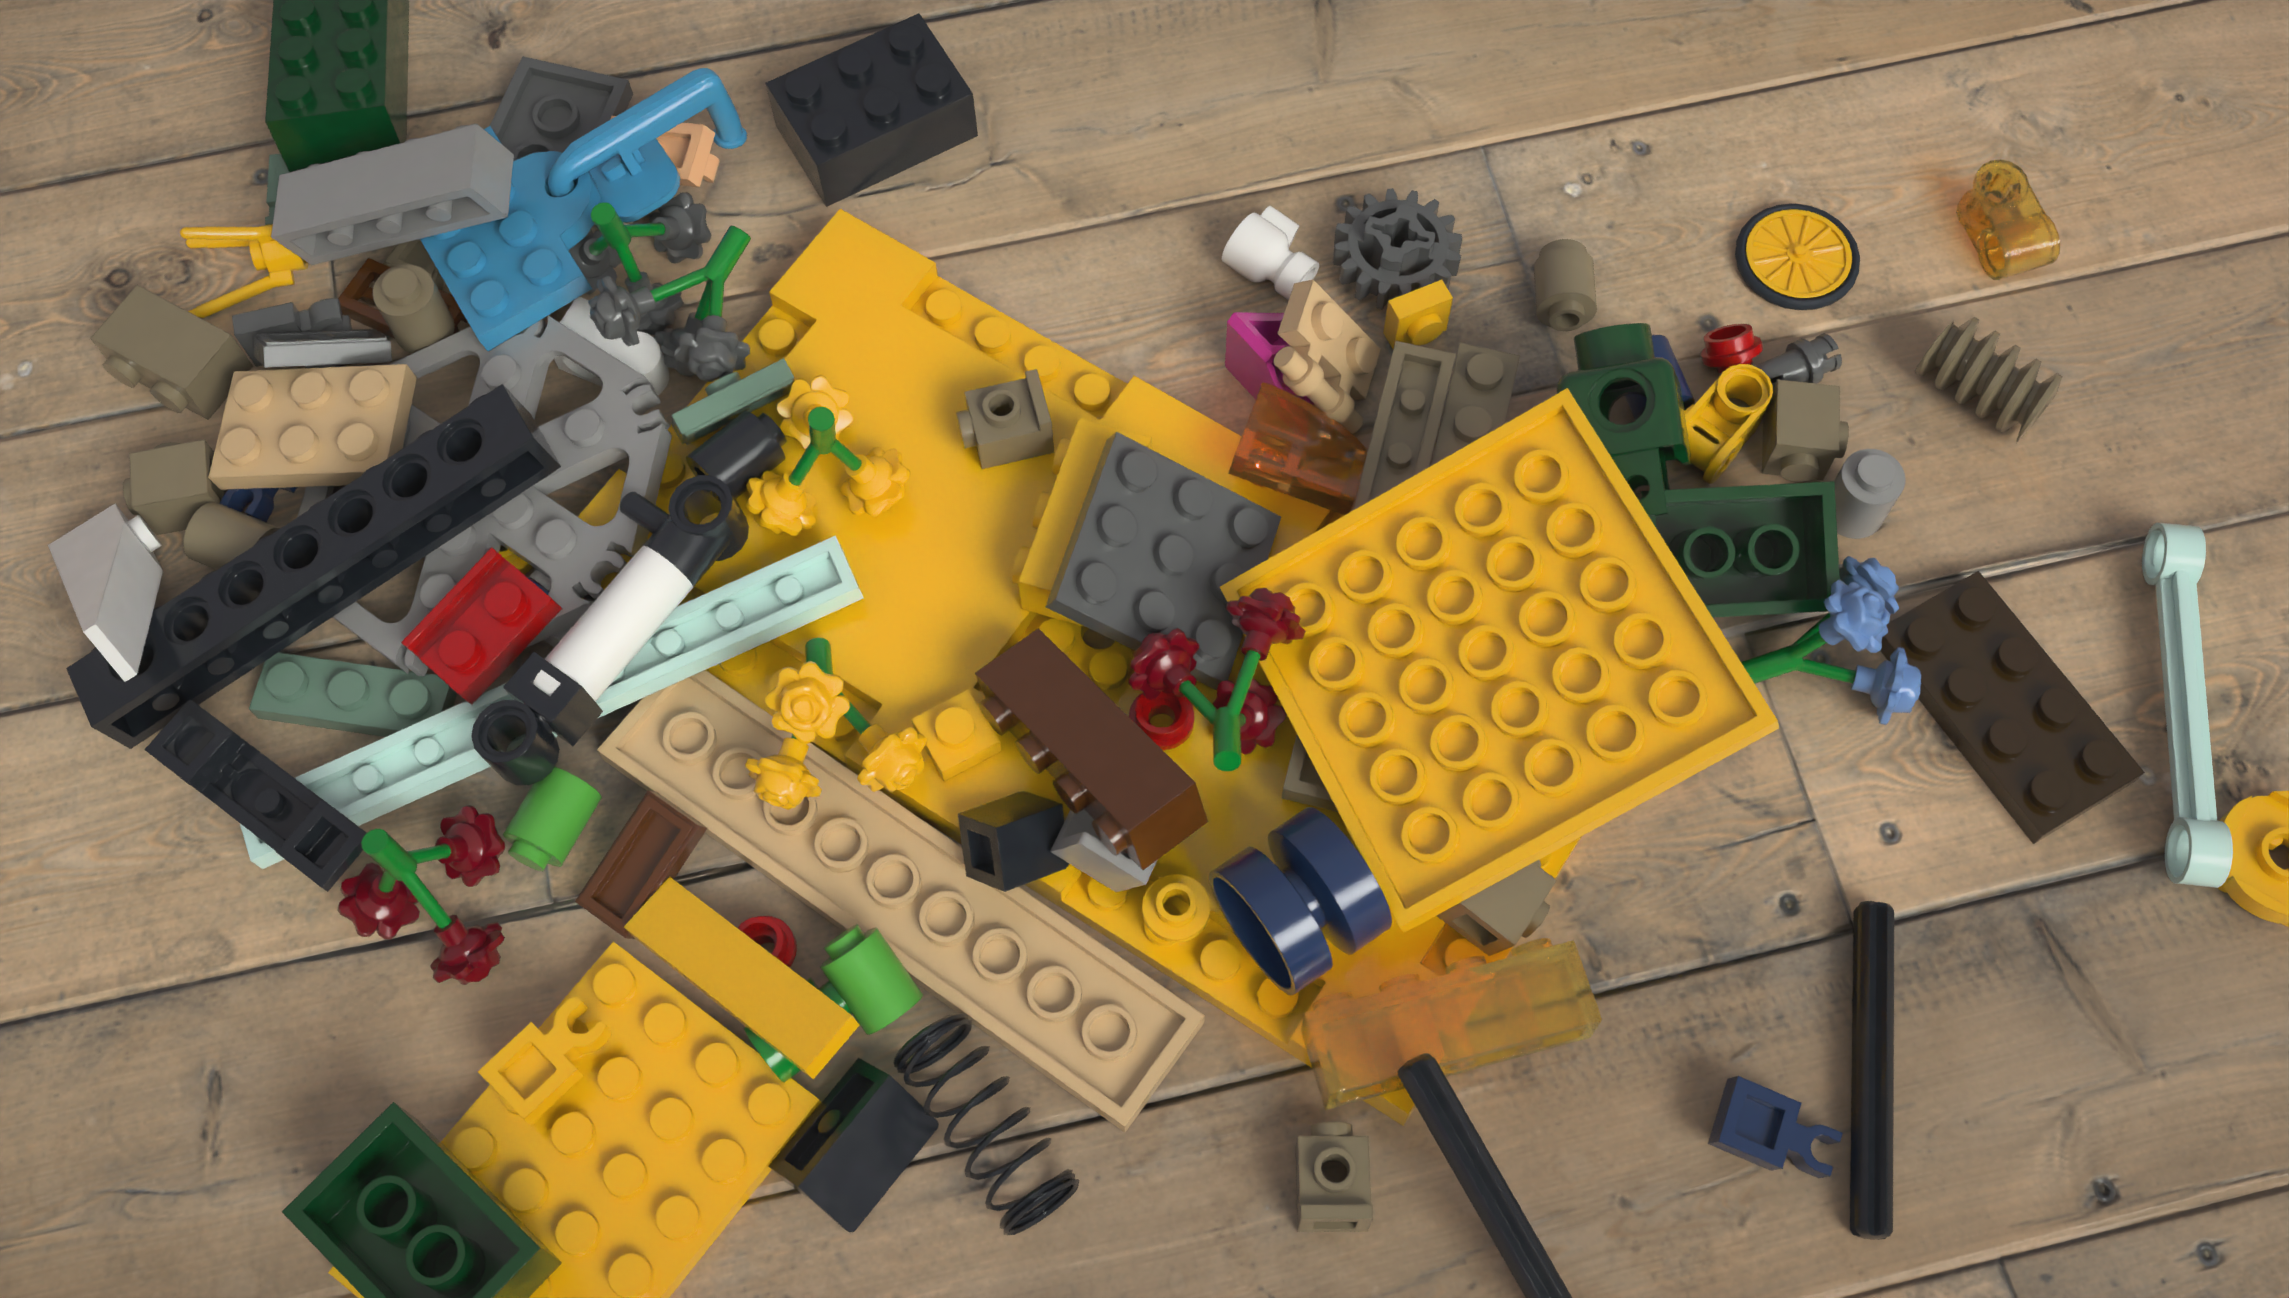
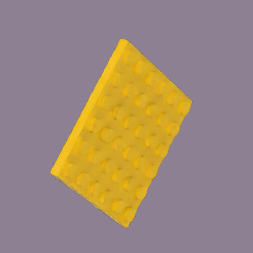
[1220,388,1779,933]

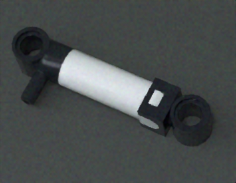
[471,475,749,785]

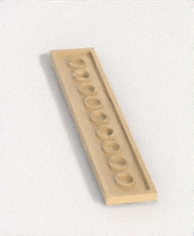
[597,670,1205,1132]

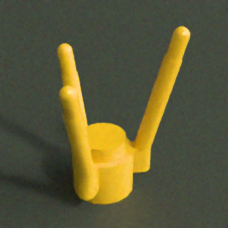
[180,224,308,319]

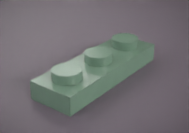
[249,653,457,737]

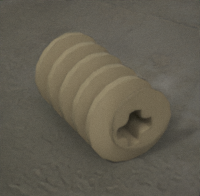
[1915,317,2062,442]

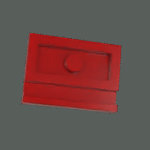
[401,547,563,705]

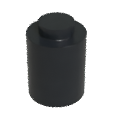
[686,410,787,499]

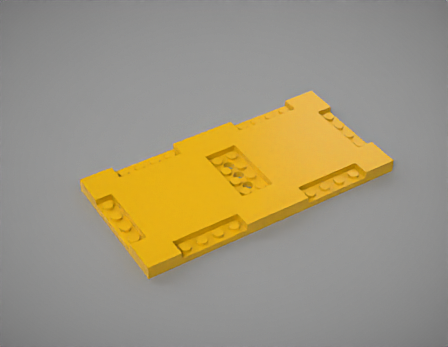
[578,209,1582,1126]

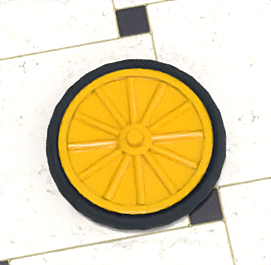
[1735,204,1860,310]

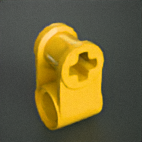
[1684,364,1773,484]

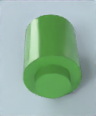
[503,767,602,872]
[820,924,923,1035]

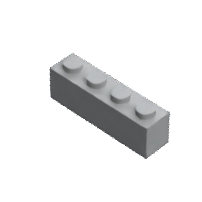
[271,123,514,265]

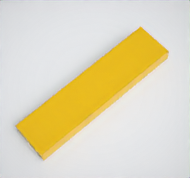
[624,876,860,1079]

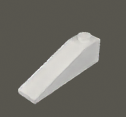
[48,504,163,682]

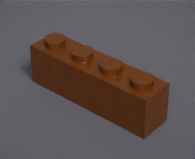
[975,628,1208,870]

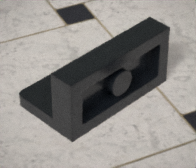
[768,1058,939,1232]

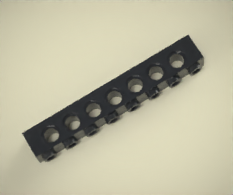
[66,384,561,749]

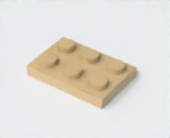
[208,364,417,490]

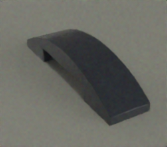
[144,699,367,892]

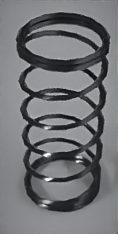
[893,1013,1079,1235]

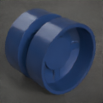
[1209,807,1392,995]

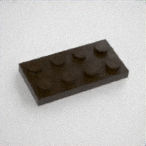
[1880,571,2145,844]

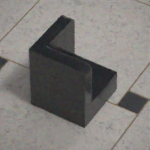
[958,791,1069,892]

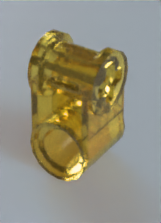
[1956,159,2060,280]

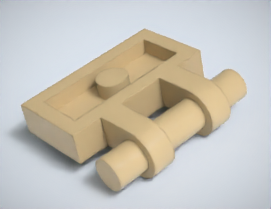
[1274,280,1381,435]

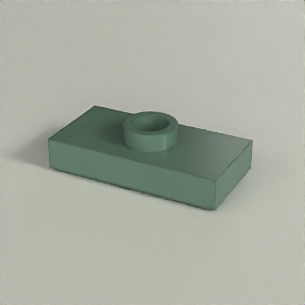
[671,358,794,445]

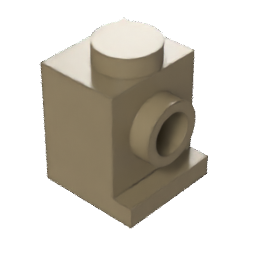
[956,369,1054,469]
[1295,1122,1373,1232]

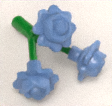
[1741,556,1921,725]

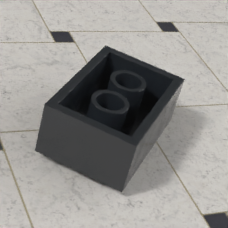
[765,13,978,207]

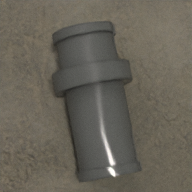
[1755,333,1842,389]

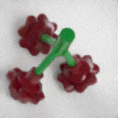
[1128,588,1306,772]
[338,805,505,985]

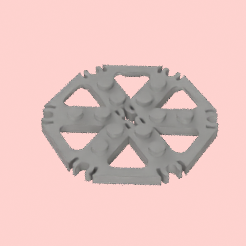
[297,315,672,676]

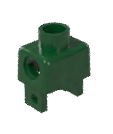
[1557,323,1691,517]

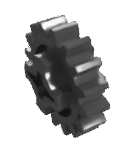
[1333,188,1462,310]

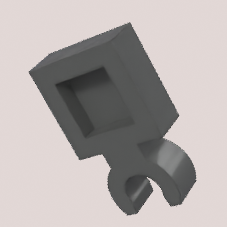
[232,298,352,367]

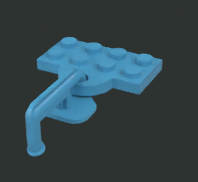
[420,68,747,351]

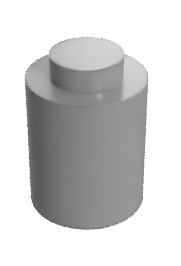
[1834,449,1906,539]

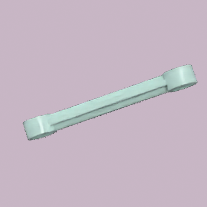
[2142,523,2233,888]

